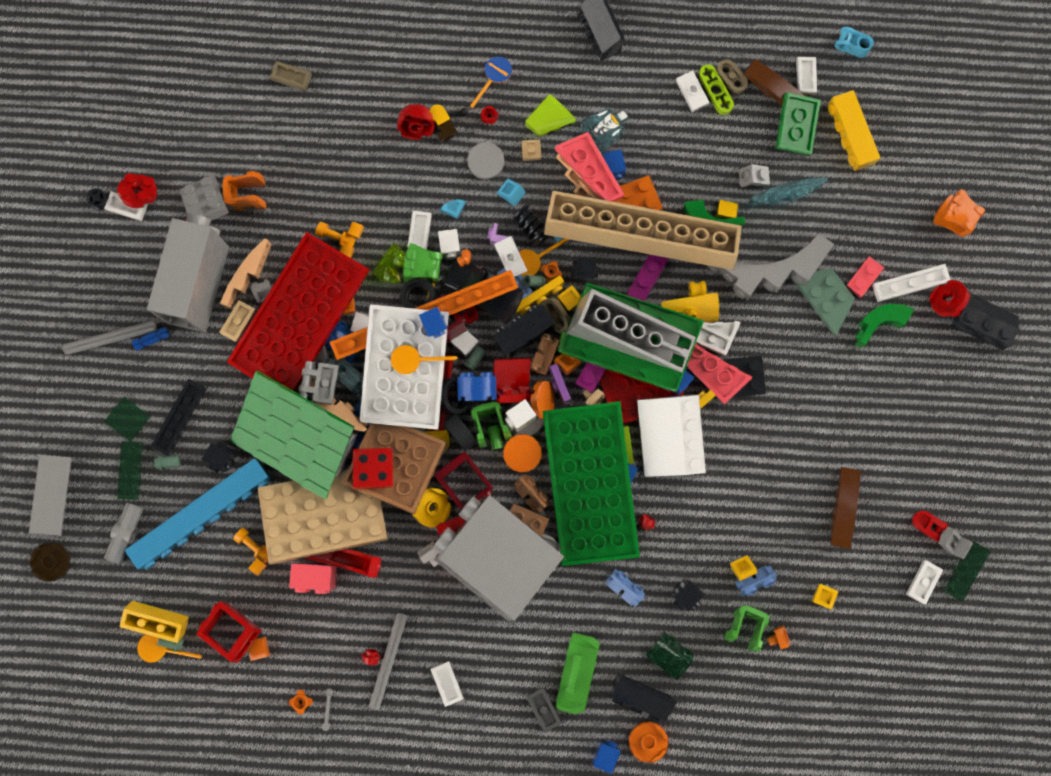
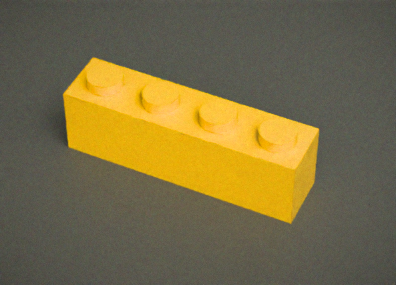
[828,90,880,171]

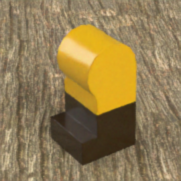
[430,104,458,143]

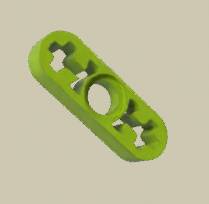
[698,64,734,115]

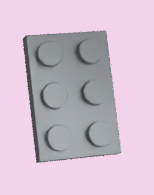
[179,174,229,221]

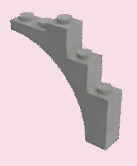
[707,234,834,300]

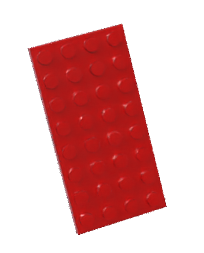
[227,232,370,392]

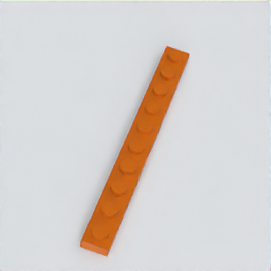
[330,270,518,360]

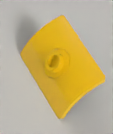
[661,293,719,323]

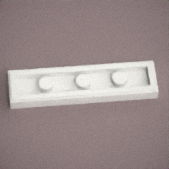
[872,264,951,302]

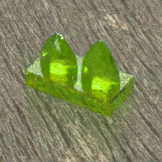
[372,242,406,283]

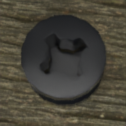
[87,188,109,211]

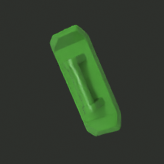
[555,633,600,714]

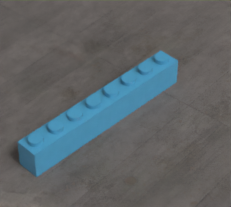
[125,458,272,570]

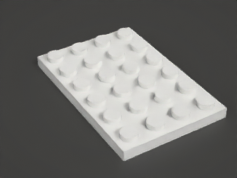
[360,304,449,430]

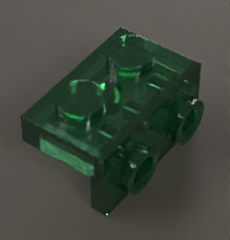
[646,632,694,680]

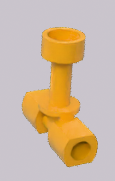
[315,221,364,258]
[233,527,268,576]

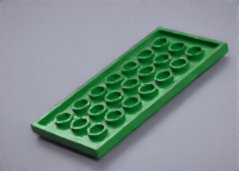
[543,401,640,566]

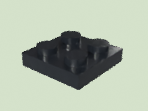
[723,356,766,397]

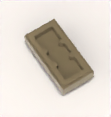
[270,61,312,91]

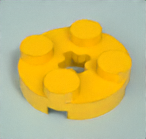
[412,488,451,528]

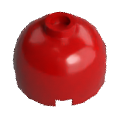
[397,104,435,140]

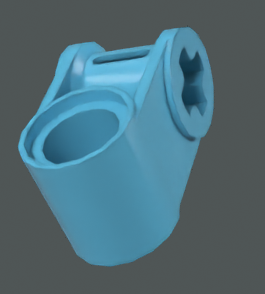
[834,27,874,58]

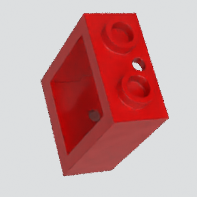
[196,601,262,663]

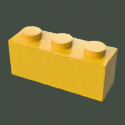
[120,601,189,643]

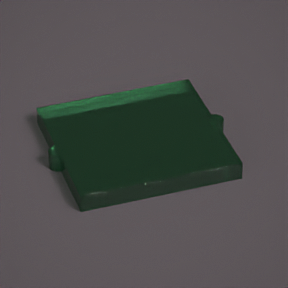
[104,397,151,442]

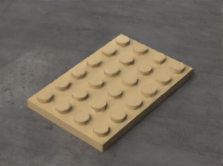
[258,469,388,565]

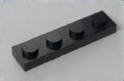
[150,379,207,456]

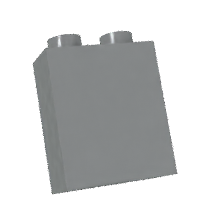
[147,213,229,333]
[433,495,564,621]

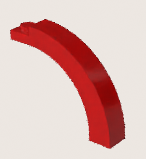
[305,548,382,578]

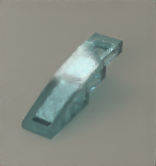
[748,177,828,209]

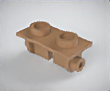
[530,333,560,375]
[513,474,550,514]
[510,503,549,537]

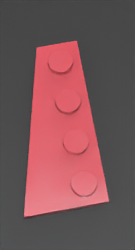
[555,132,624,202]
[687,344,752,405]

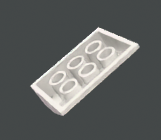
[637,394,706,477]

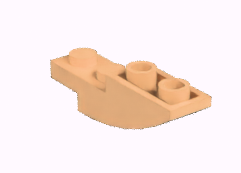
[309,379,368,433]

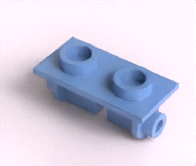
[735,565,777,597]
[605,569,645,607]

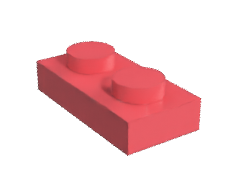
[846,256,884,298]

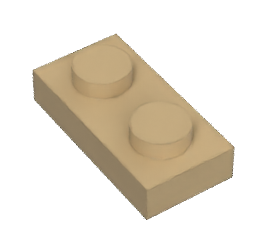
[219,300,257,343]

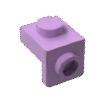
[487,223,514,246]

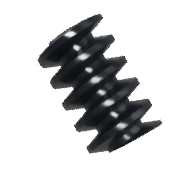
[513,203,550,246]

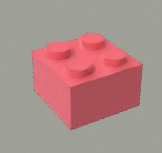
[289,563,337,594]

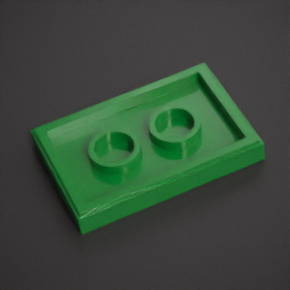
[775,92,821,156]

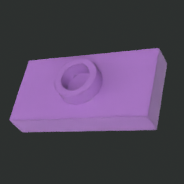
[549,364,571,404]

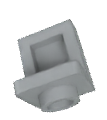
[739,164,770,187]
[938,527,973,559]

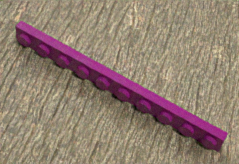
[575,254,669,393]

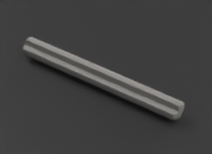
[62,320,157,355]
[369,613,407,710]

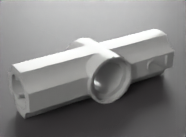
[104,503,143,564]

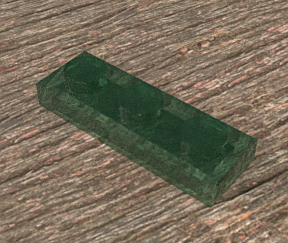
[117,441,143,500]
[944,541,990,602]

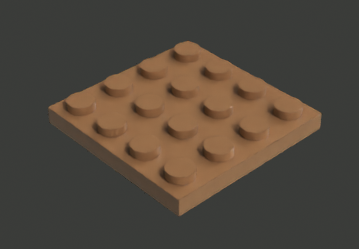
[342,423,447,515]

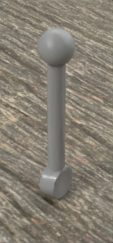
[322,688,333,731]

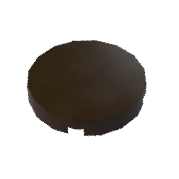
[30,542,71,582]

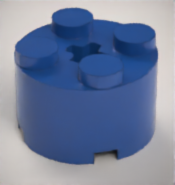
[457,372,497,401]

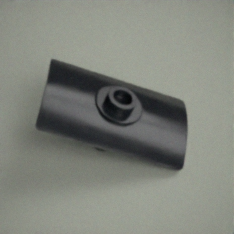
[438,258,485,319]
[475,267,524,324]

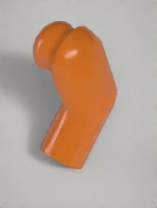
[457,249,472,267]

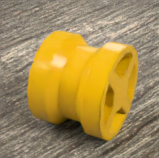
[688,280,707,297]

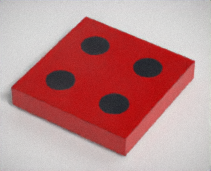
[353,447,394,489]

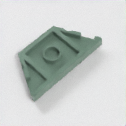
[790,269,855,335]

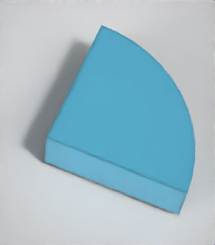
[440,199,466,219]

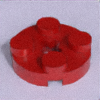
[117,173,158,208]
[929,280,971,317]

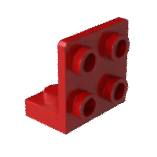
[493,358,534,403]

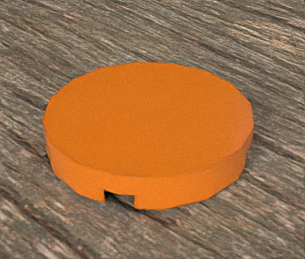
[531,381,555,419]
[503,434,542,472]
[628,721,668,763]

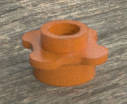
[541,261,562,283]
[289,690,313,714]

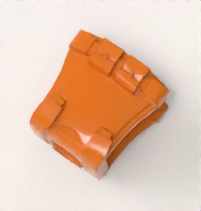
[223,171,266,211]
[932,189,985,237]

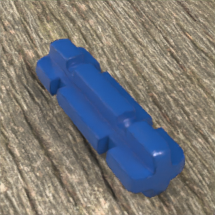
[132,327,170,350]

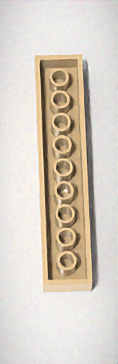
[544,191,742,270]

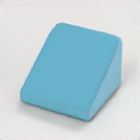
[497,179,526,206]

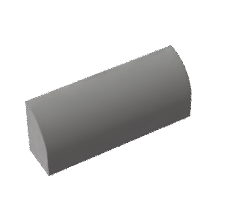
[29,455,72,536]

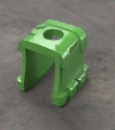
[403,243,443,284]
[471,402,512,448]
[724,606,769,652]

